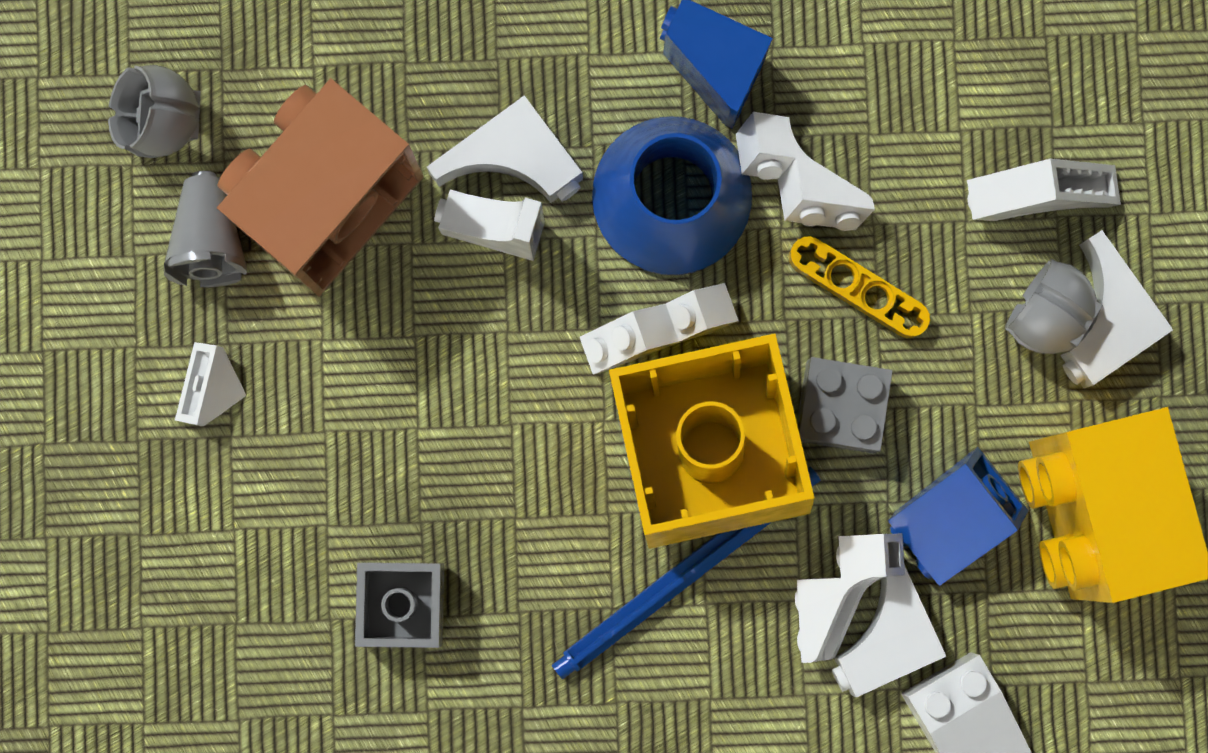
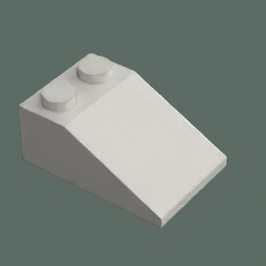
[901,652,1032,753]

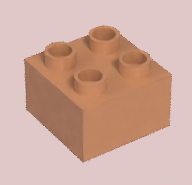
[217,78,424,297]

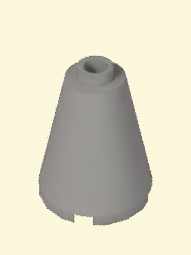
[164,171,247,288]

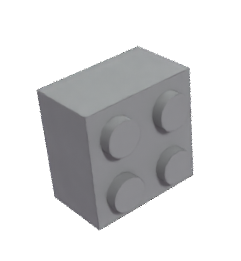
[797,357,893,454]
[355,562,444,648]

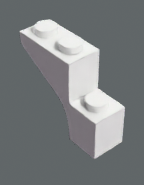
[736,112,875,231]
[580,283,739,375]
[795,533,905,663]

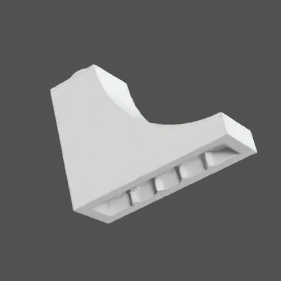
[427,96,583,203]
[967,158,1121,221]
[434,189,545,261]
[1060,230,1173,388]
[832,565,946,697]

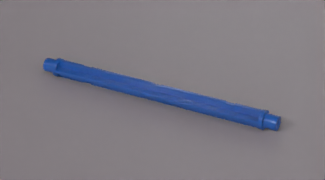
[552,466,821,680]

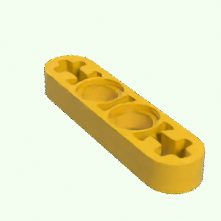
[789,236,930,338]

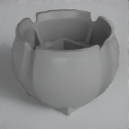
[108,65,201,158]
[1005,259,1103,354]

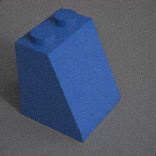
[660,0,773,129]
[888,447,1029,586]

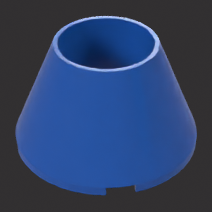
[592,116,752,276]

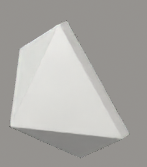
[175,342,246,427]

